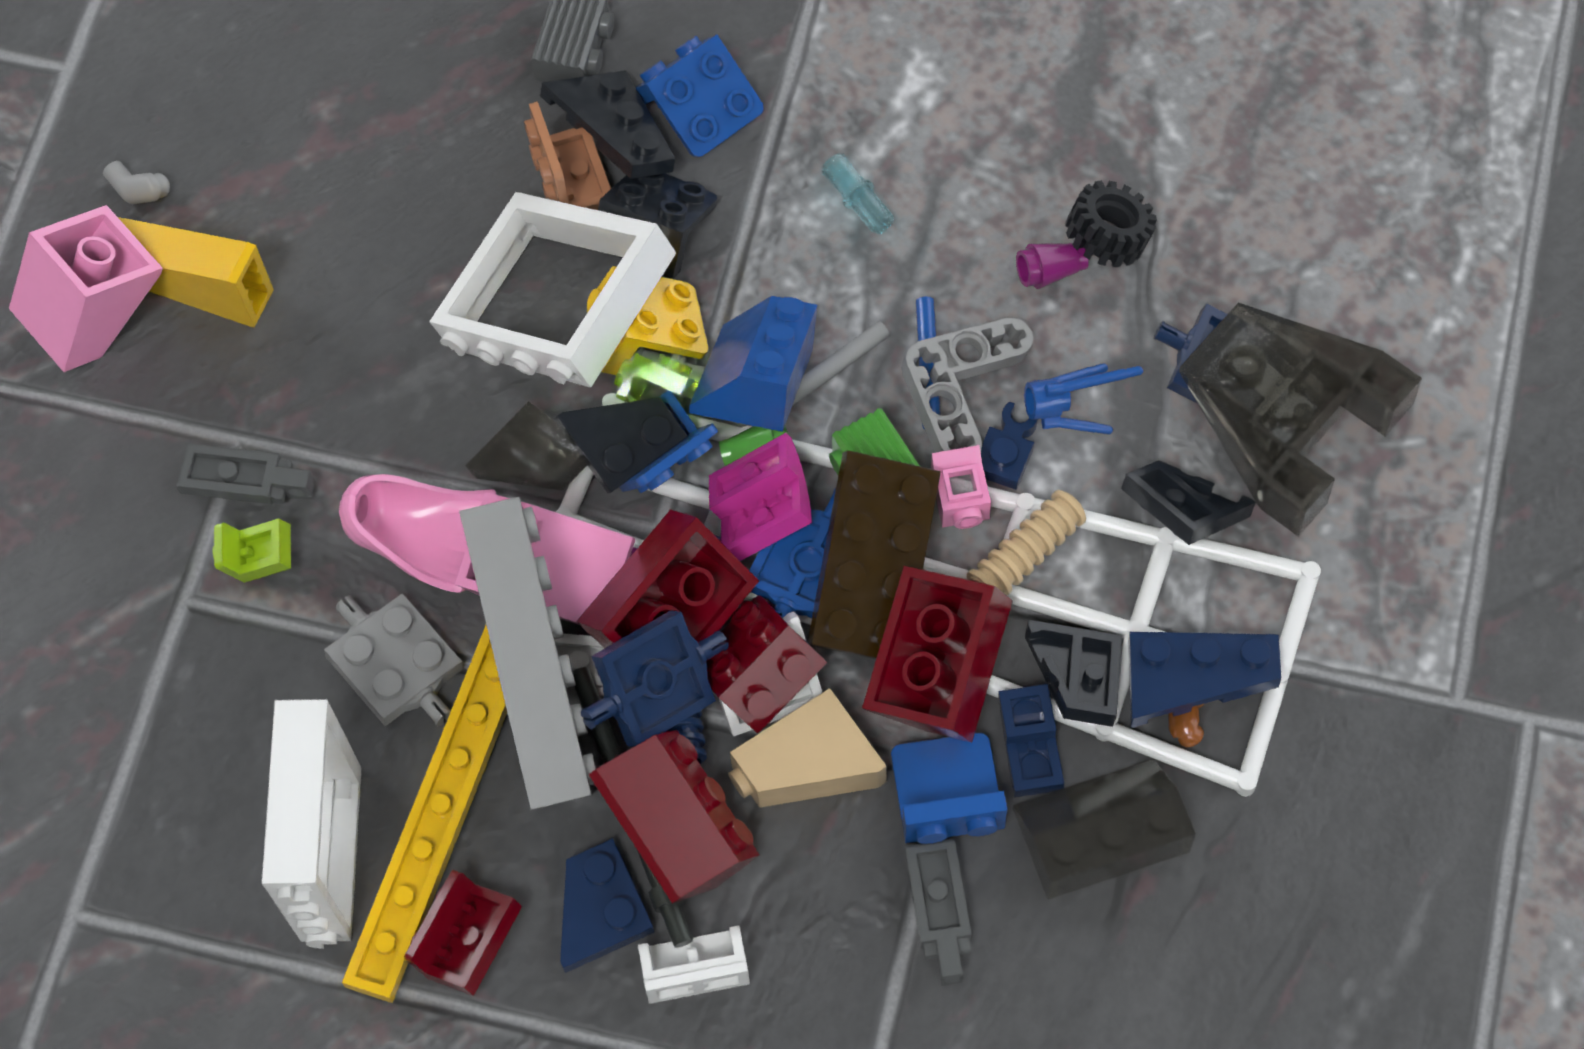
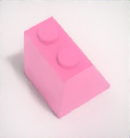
[9,205,163,372]

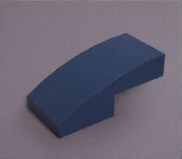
[998,684,1065,798]

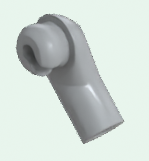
[103,161,170,205]

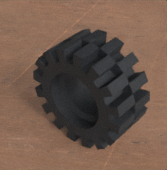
[1065,180,1157,267]

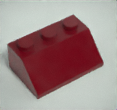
[576,509,759,648]
[862,566,1013,743]
[589,730,760,904]

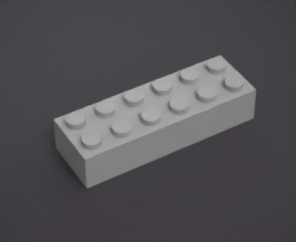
[459,497,596,810]

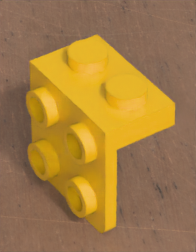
[587,266,708,376]

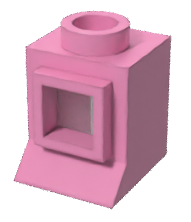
[931,445,991,529]

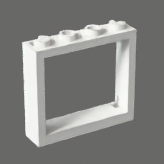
[429,192,676,388]
[262,700,361,948]

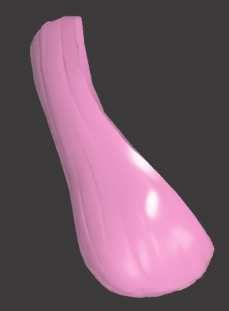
[339,474,497,593]

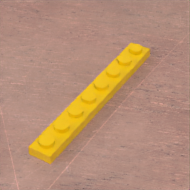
[342,625,507,1003]

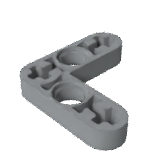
[901,318,1033,453]

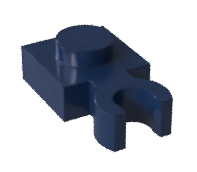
[981,401,1038,490]

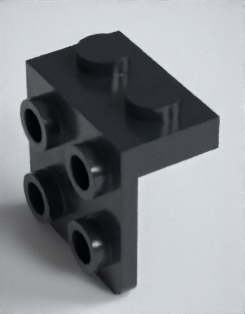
[598,173,718,279]

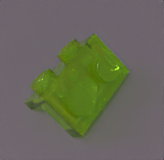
[614,353,699,402]

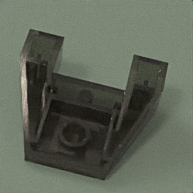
[1179,302,1422,537]

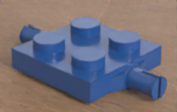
[749,488,836,618]

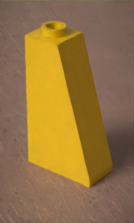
[118,217,274,328]

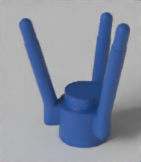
[1024,363,1143,434]

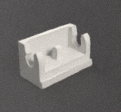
[638,925,750,1004]

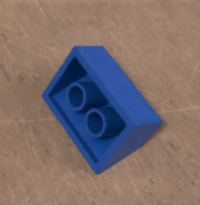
[689,296,818,432]

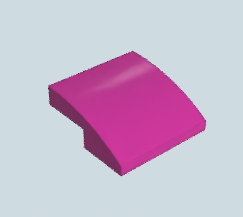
[709,433,812,561]

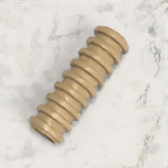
[967,490,1086,595]

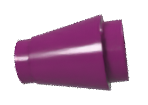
[1016,243,1089,289]

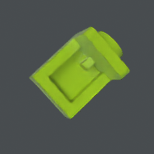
[212,518,291,583]

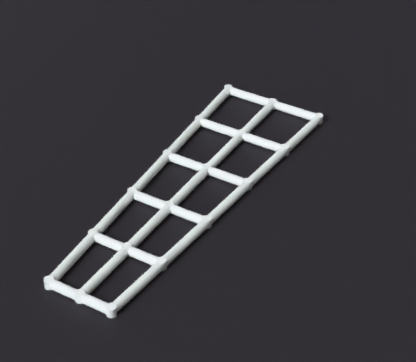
[556,393,1321,797]

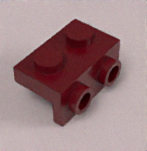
[404,870,523,996]

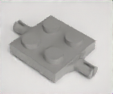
[324,593,463,727]

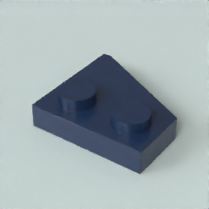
[560,839,655,973]

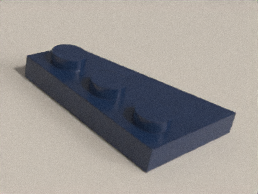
[1128,632,1281,728]

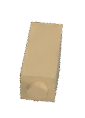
[728,688,887,807]

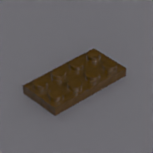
[807,450,941,659]

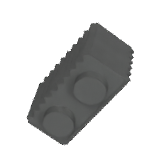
[531,0,615,82]

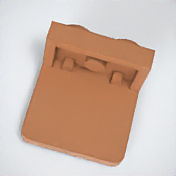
[524,101,611,210]

